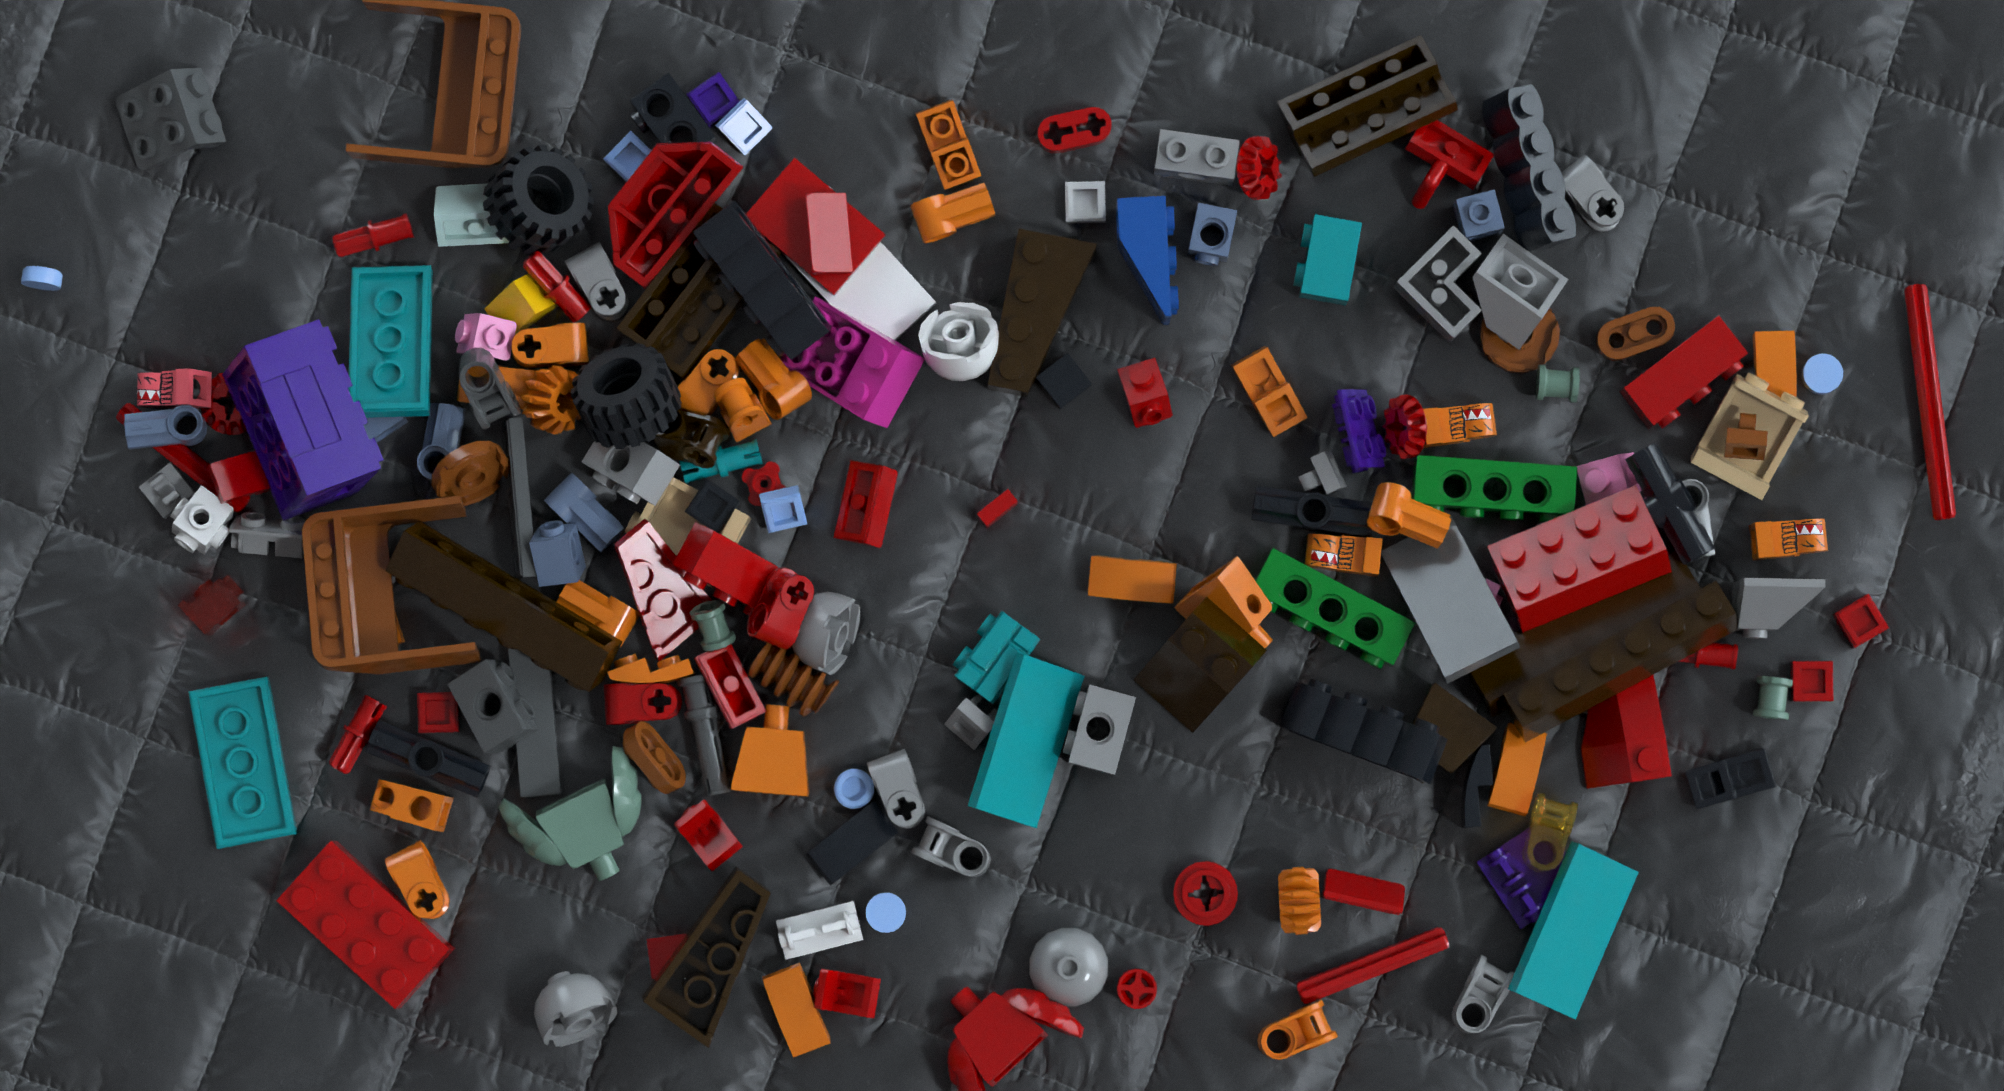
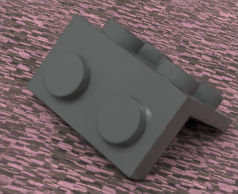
[116,68,227,170]

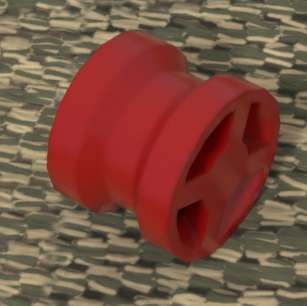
[1117,968,1157,1009]

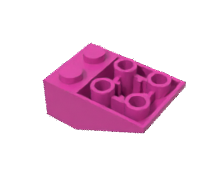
[781,296,925,428]

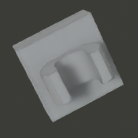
[1299,451,1347,494]
[139,462,196,519]
[944,695,997,750]

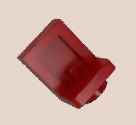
[1117,358,1173,428]
[674,800,743,872]
[813,969,881,1018]

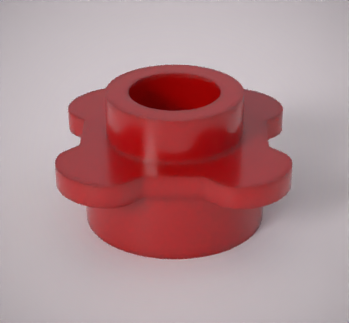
[742,461,786,506]

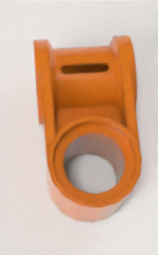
[511,323,589,369]
[678,349,740,416]
[714,378,772,443]
[384,840,450,919]
[1257,999,1338,1060]

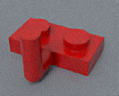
[1405,120,1494,209]

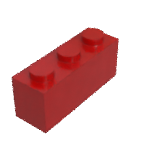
[1619,315,1748,429]
[672,522,792,616]

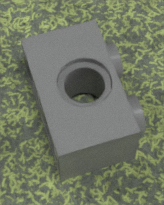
[1154,129,1240,186]
[582,441,680,506]
[1063,685,1136,776]

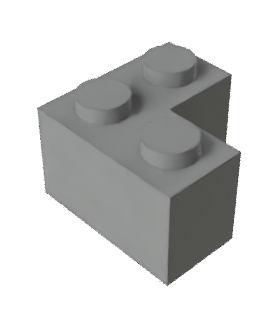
[1393,225,1482,343]

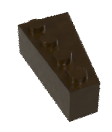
[988,228,1097,397]
[642,866,771,1048]

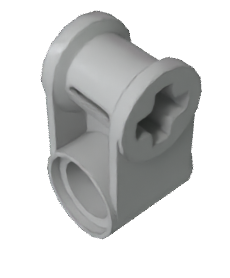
[1561,154,1624,232]
[565,242,629,322]
[867,748,925,829]
[911,816,991,877]
[1452,954,1515,1034]

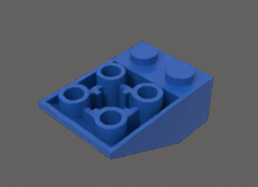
[1116,196,1179,325]

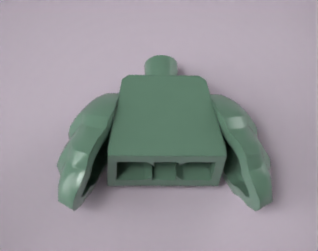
[498,746,642,881]

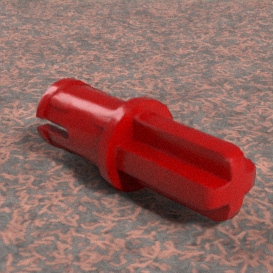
[333,213,414,257]
[523,251,592,323]
[1678,642,1738,670]
[329,695,387,774]

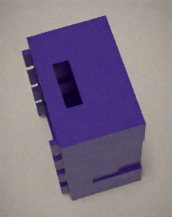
[222,319,384,521]

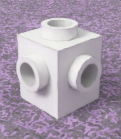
[170,485,234,555]

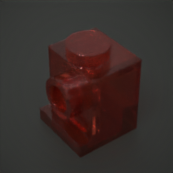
[178,574,246,636]

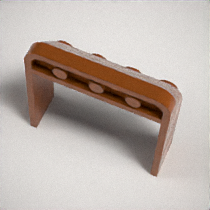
[346,0,521,168]
[302,496,481,674]

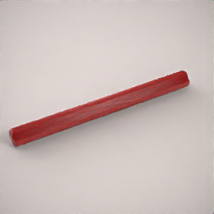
[1904,284,1956,520]

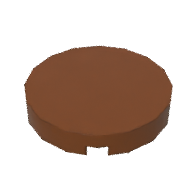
[1479,308,1560,374]
[431,441,510,506]

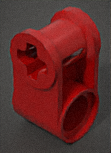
[747,567,814,650]
[604,683,683,725]

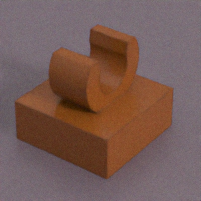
[1724,413,1768,460]

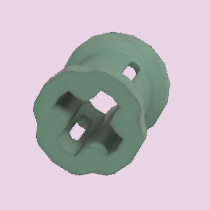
[1535,365,1580,403]
[689,599,736,651]
[1752,676,1793,720]

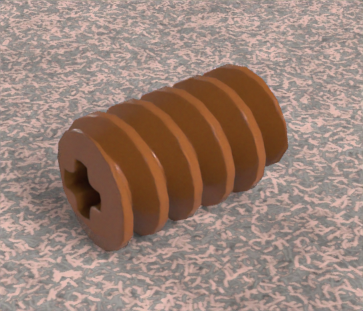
[748,643,840,717]

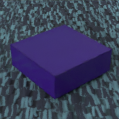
[687,72,740,128]

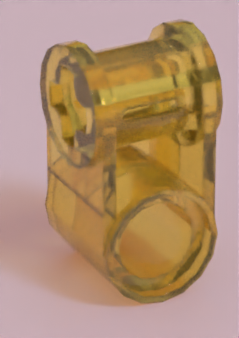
[1523,792,1578,873]

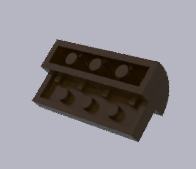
[1277,35,1458,177]
[617,203,781,379]

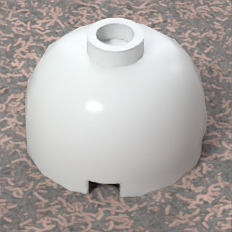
[918,302,999,381]

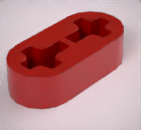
[1038,107,1112,153]

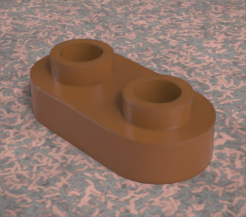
[1596,307,1675,361]
[623,721,686,794]

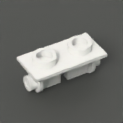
[776,901,863,960]

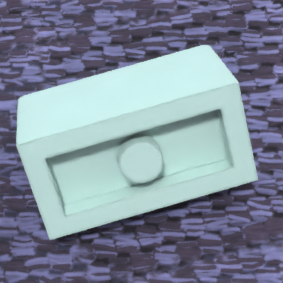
[434,184,509,247]

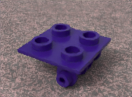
[1332,389,1386,474]
[1476,818,1566,929]

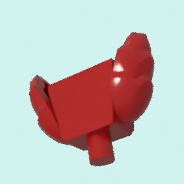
[947,986,1084,1091]

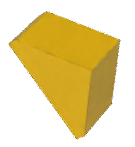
[484,273,558,335]

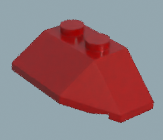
[608,142,743,289]

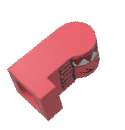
[137,368,212,408]

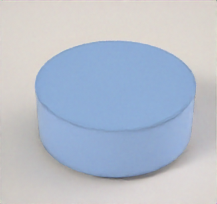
[21,266,63,291]
[1801,354,1843,395]
[834,769,875,809]
[866,893,906,933]

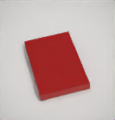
[746,157,886,296]

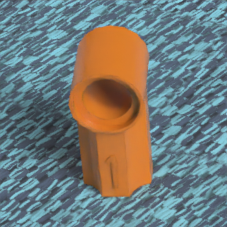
[910,183,995,244]
[735,338,812,420]
[1367,482,1451,549]
[557,580,640,648]

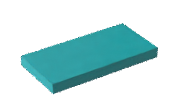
[348,265,433,418]
[968,652,1084,828]
[188,677,298,849]
[1508,841,1639,1020]

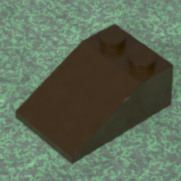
[1133,597,1267,733]

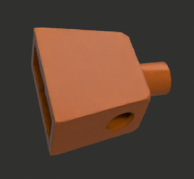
[1174,556,1273,648]
[731,705,809,797]

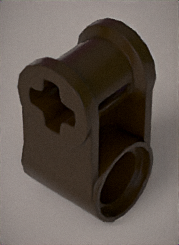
[653,410,730,469]

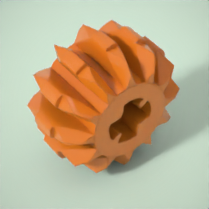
[520,365,581,434]
[1278,867,1321,935]

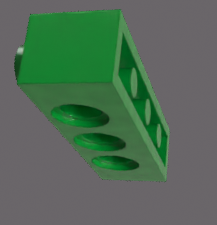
[1411,455,1577,523]
[1255,548,1415,669]

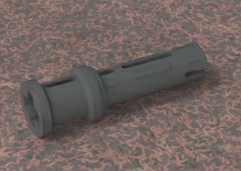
[677,675,731,797]

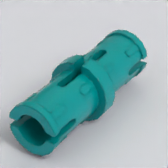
[679,439,763,484]

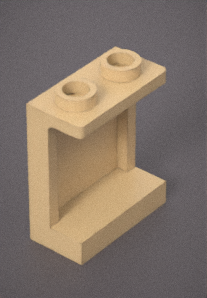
[1690,373,1809,500]
[625,477,751,589]

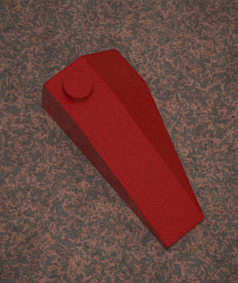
[1581,674,1672,789]

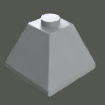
[1473,234,1569,350]
[1732,578,1826,639]

